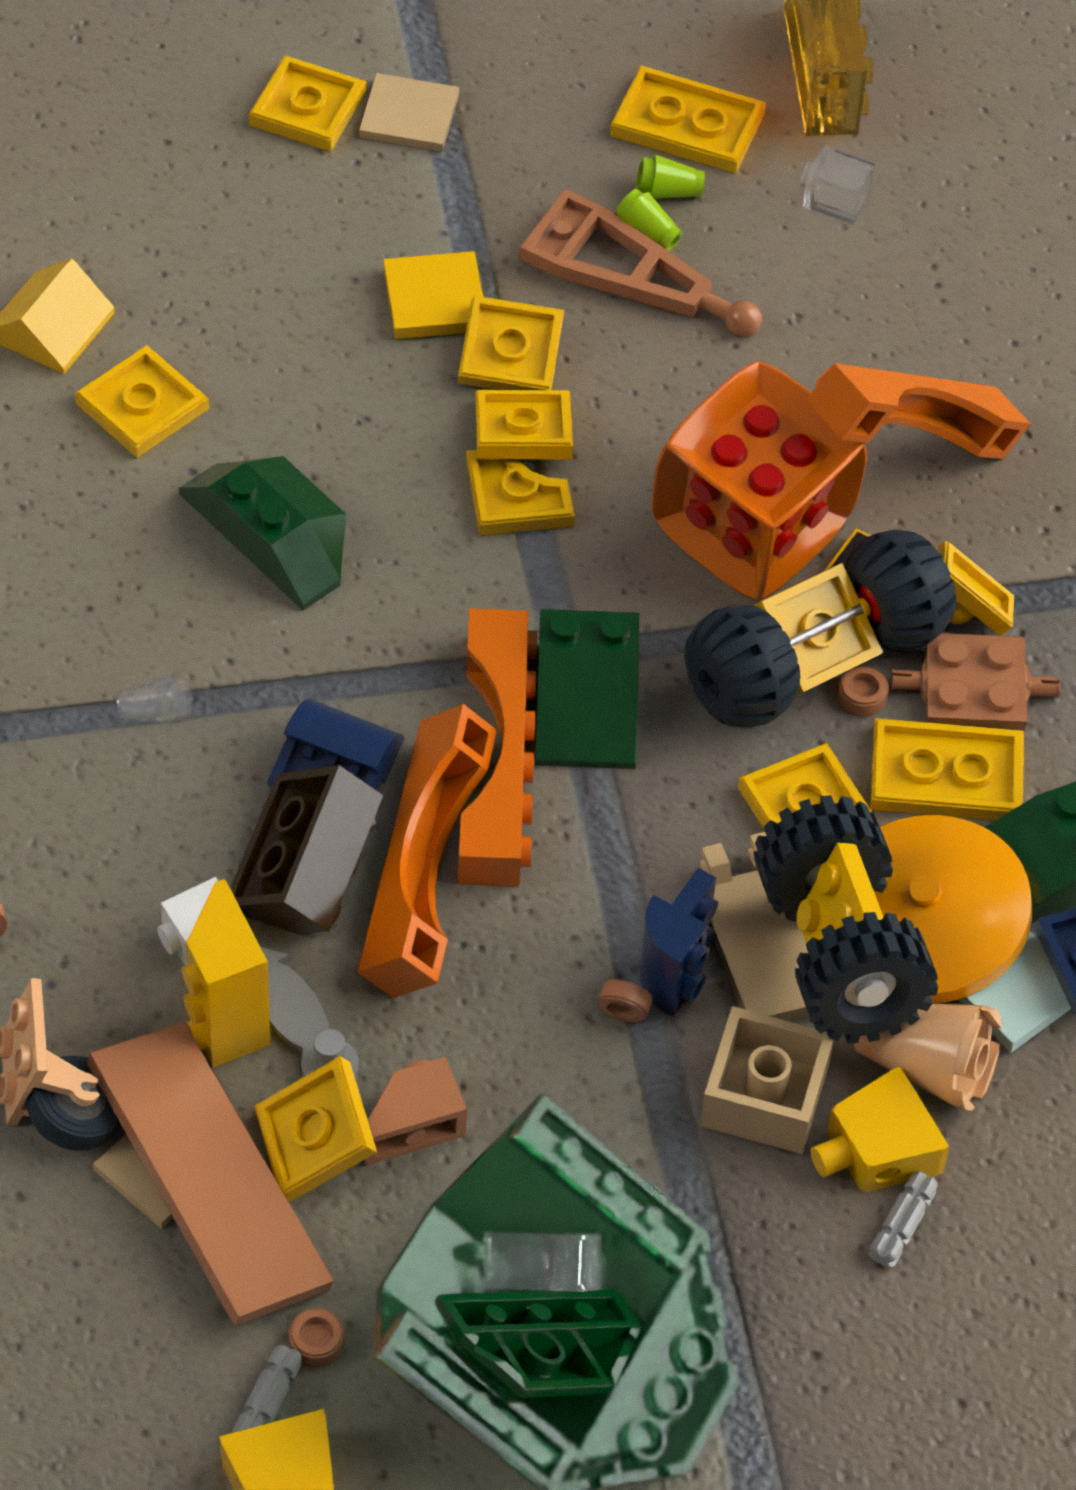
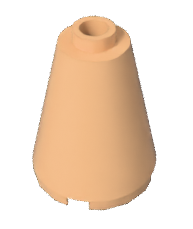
[854,1004,1002,1111]

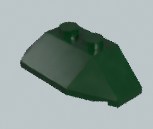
[179,456,346,611]
[434,1289,642,1398]

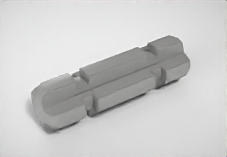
[869,1171,938,1268]
[232,1345,302,1433]

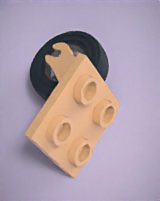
[0,978,120,1151]

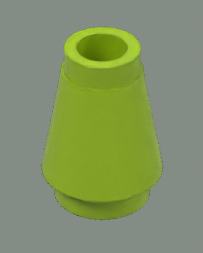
[636,154,705,199]
[614,189,683,252]

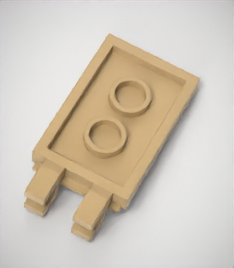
[699,832,809,1021]

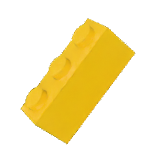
[181,879,271,1068]

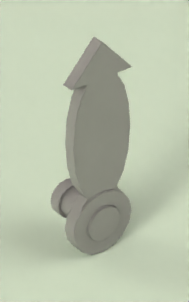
[261,947,359,1079]

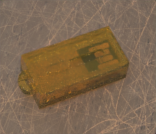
[783,0,873,136]

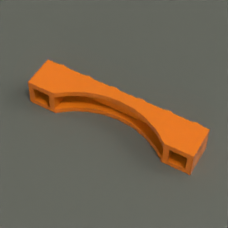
[806,363,1031,459]
[458,608,537,887]
[357,704,497,999]

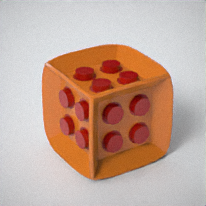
[651,361,867,601]

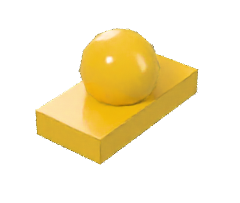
[936,541,1014,636]

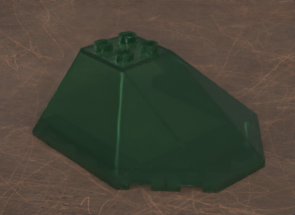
[374,1094,740,1490]

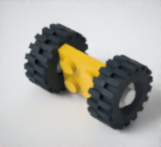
[753,795,939,1043]

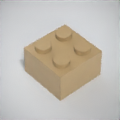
[700,1006,834,1154]

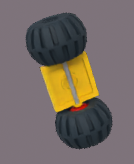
[684,530,956,728]

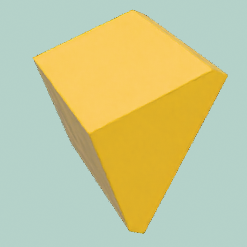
[0,258,115,374]

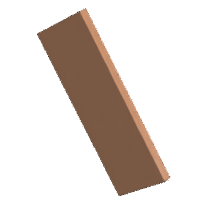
[87,1022,334,1326]

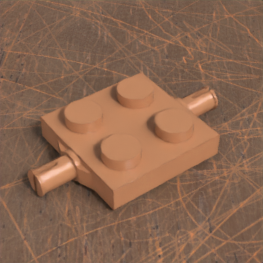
[890,633,1061,732]

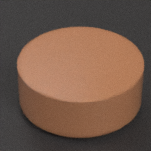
[838,666,889,717]
[597,979,653,1022]
[289,1308,344,1367]

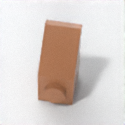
[363,1056,467,1166]

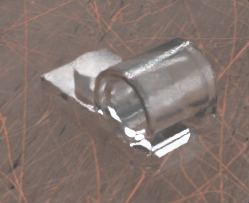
[484,1232,602,1291]

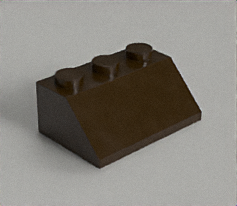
[230,765,383,934]

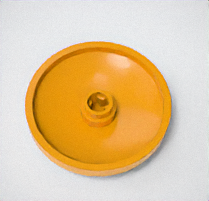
[874,815,1033,1004]

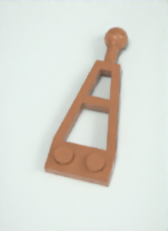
[519,189,762,338]

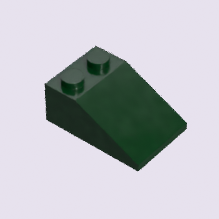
[535,609,640,769]
[984,781,1076,924]

